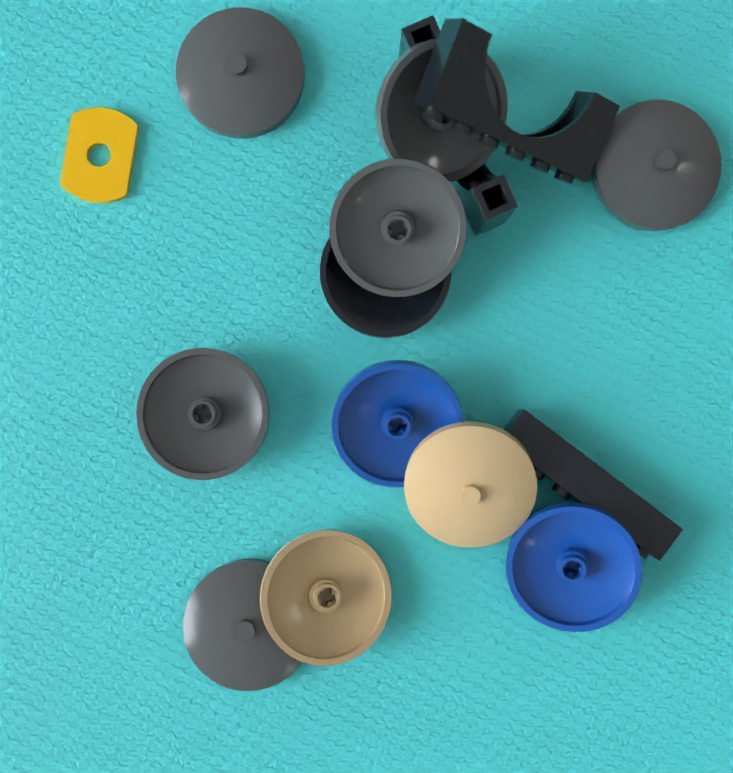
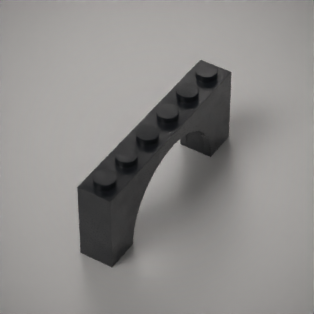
[399,15,518,236]
[413,18,620,184]

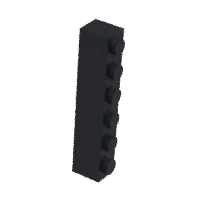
[503,409,683,561]

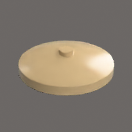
[404,421,537,548]
[260,530,392,666]

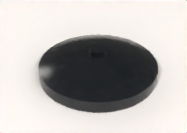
[320,237,451,338]

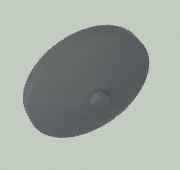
[176,7,305,139]
[376,38,508,182]
[592,100,721,231]
[329,158,467,297]
[136,348,270,480]
[183,559,301,691]

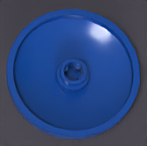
[332,360,464,487]
[506,502,642,632]

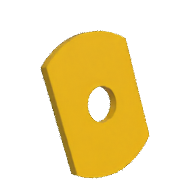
[60,107,139,204]

